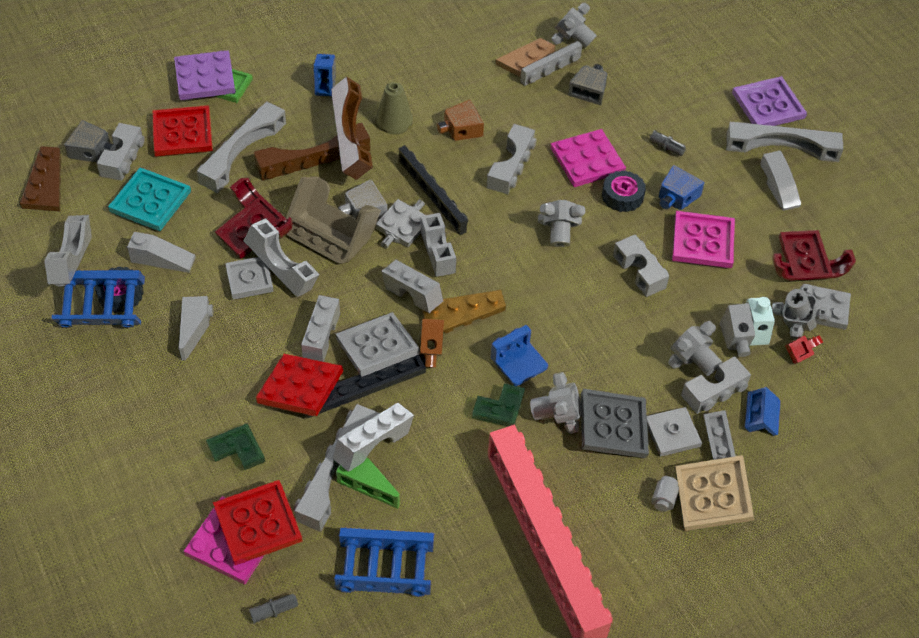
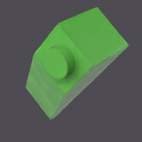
[336,458,400,509]

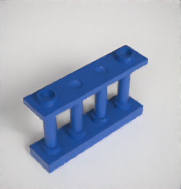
[52,270,145,328]
[335,528,434,597]

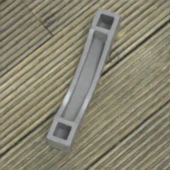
[197,102,286,193]
[726,122,843,162]
[44,215,92,286]
[294,404,380,532]

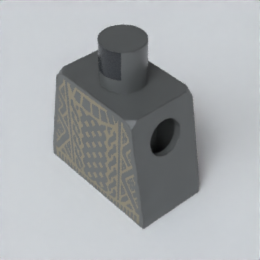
[568,64,608,105]
[65,120,116,162]

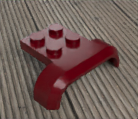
[215,178,293,259]
[772,230,856,280]

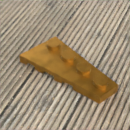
[422,290,506,334]

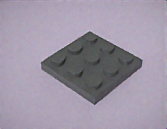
[581,389,649,458]

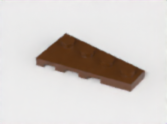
[20,146,61,212]

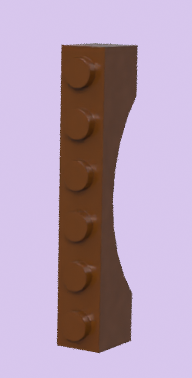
[331,76,373,180]
[254,123,370,181]

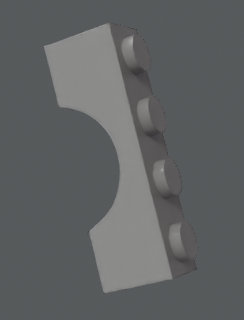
[487,124,537,195]
[244,218,320,297]
[333,403,414,472]

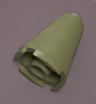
[376,82,413,134]

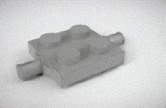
[375,199,426,248]

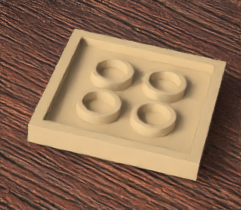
[676,455,754,531]

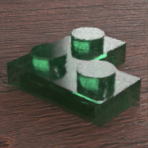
[472,383,525,427]
[206,423,266,470]

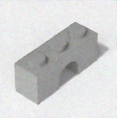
[97,123,144,181]
[421,213,456,277]
[613,235,669,297]
[382,260,443,313]
[301,295,340,362]
[681,357,751,414]

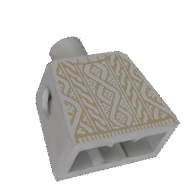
[338,179,387,220]
[720,303,755,357]

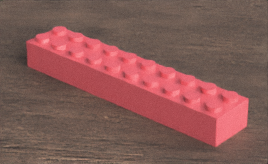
[488,425,613,638]

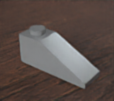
[127,232,196,273]
[179,296,213,360]

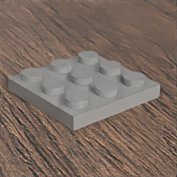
[336,312,420,377]

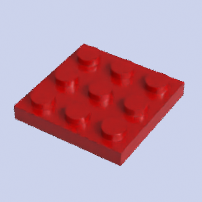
[153,105,213,156]
[256,353,343,417]
[213,480,303,566]

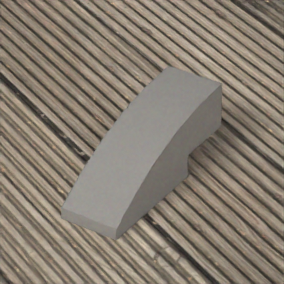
[760,151,801,211]

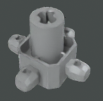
[552,2,597,48]
[538,200,585,247]
[771,284,832,340]
[668,321,722,376]
[530,372,581,434]

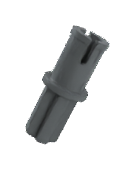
[650,130,686,156]
[249,594,298,624]

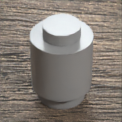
[651,476,679,511]

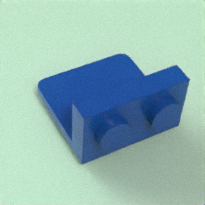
[491,325,548,386]

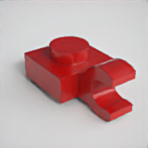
[785,335,823,364]

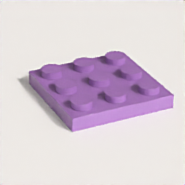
[174,50,235,100]
[732,76,807,126]

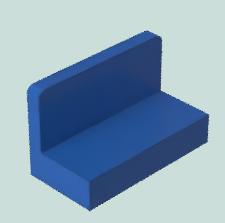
[745,387,780,436]

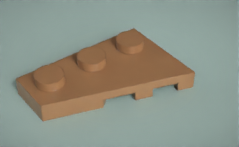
[496,38,555,78]

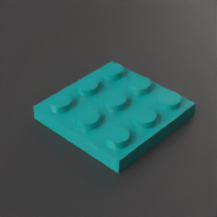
[108,167,191,231]

